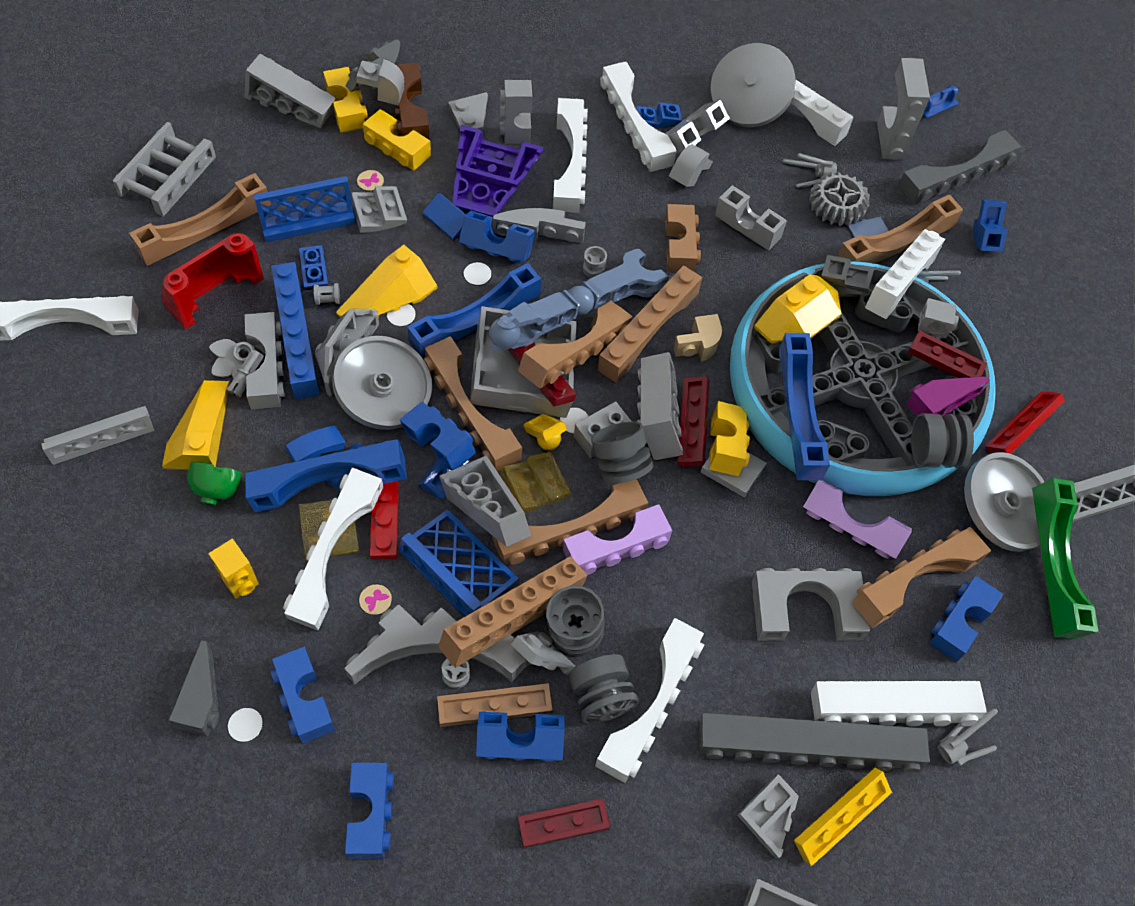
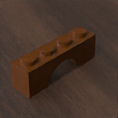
[394,63,430,140]

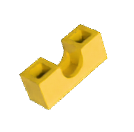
[323,67,368,133]
[363,109,431,171]
[709,401,750,477]

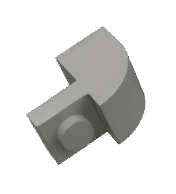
[356,60,404,105]
[669,144,713,187]

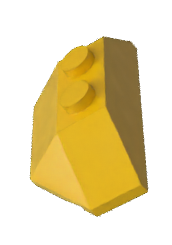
[754,274,841,343]

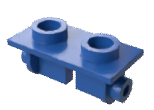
[923,85,959,118]

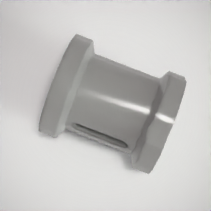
[314,283,340,305]

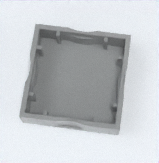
[470,306,576,418]

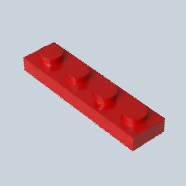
[985,391,1065,454]
[370,481,399,560]

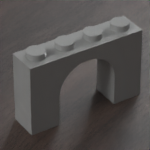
[877,58,930,160]
[752,568,870,641]

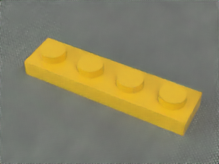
[794,768,892,866]

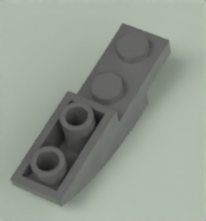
[345,39,400,92]

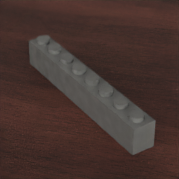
[698,713,930,773]

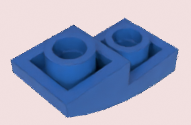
[636,102,682,128]
[299,245,328,289]
[285,425,345,462]

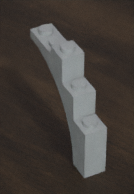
[344,604,530,685]

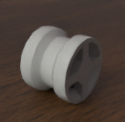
[442,659,470,689]

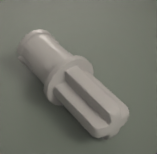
[226,350,264,398]

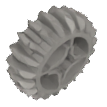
[809,172,870,227]

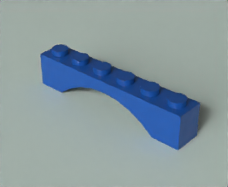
[271,262,320,400]
[407,263,541,359]
[779,333,830,480]
[246,439,407,513]

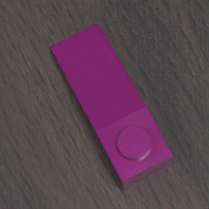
[906,376,990,416]

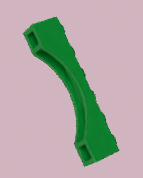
[1032,478,1099,639]

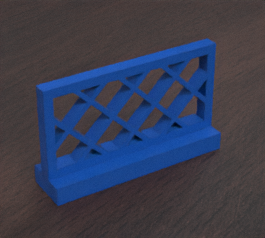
[254,176,356,242]
[399,509,519,617]

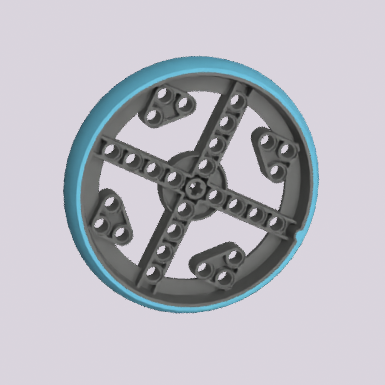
[730,262,995,496]

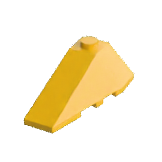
[336,245,437,318]
[162,380,230,469]

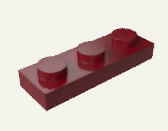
[908,331,988,378]
[518,798,610,849]

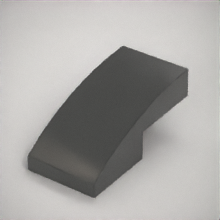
[821,255,874,293]

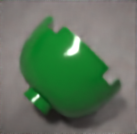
[187,462,242,505]

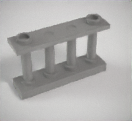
[113,122,216,217]

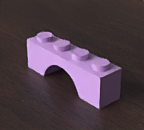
[803,480,912,559]
[563,504,672,575]

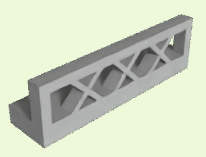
[41,406,154,465]
[1073,465,1135,522]

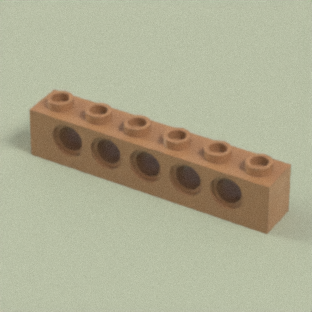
[438,556,588,668]

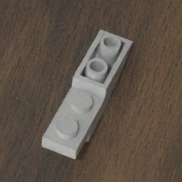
[493,208,586,244]

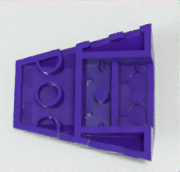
[452,125,544,218]

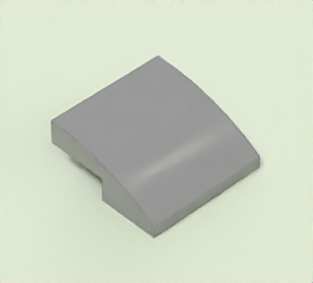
[351,186,407,233]
[701,451,767,497]

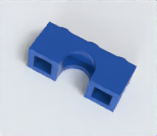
[459,211,535,263]
[399,402,476,470]
[929,576,1003,662]
[270,646,335,744]
[476,711,565,762]
[345,763,394,860]

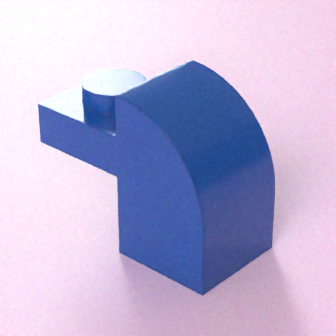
[973,199,1008,252]

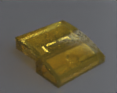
[501,452,571,513]
[299,500,359,558]

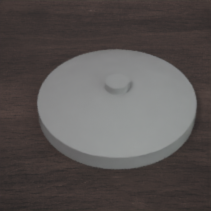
[711,43,796,127]
[332,336,432,430]
[964,452,1044,552]

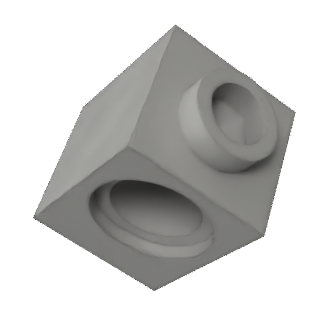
[917,298,959,338]

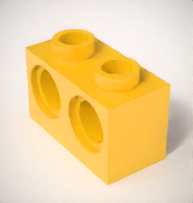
[208,539,259,599]

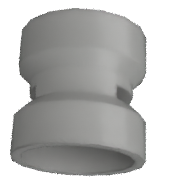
[583,246,607,278]

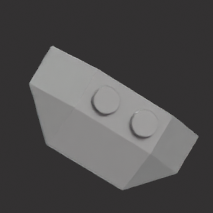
[315,309,379,397]

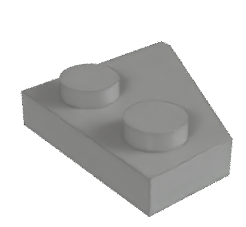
[448,92,488,133]
[510,631,576,675]
[737,774,799,859]

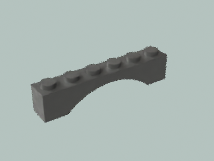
[898,130,1021,204]

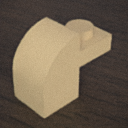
[673,314,722,361]

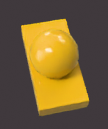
[523,414,567,450]

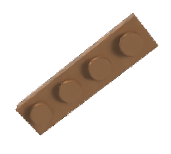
[437,683,552,727]

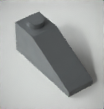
[169,640,219,737]

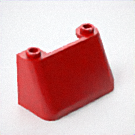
[161,233,264,329]

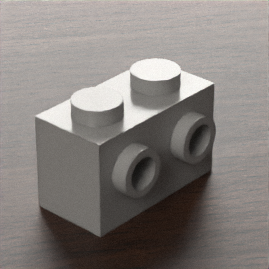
[573,402,631,458]

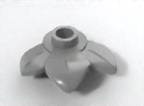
[209,339,256,379]

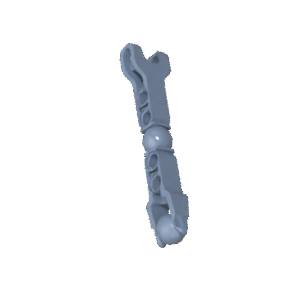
[489,249,669,352]

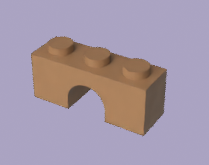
[665,204,701,272]

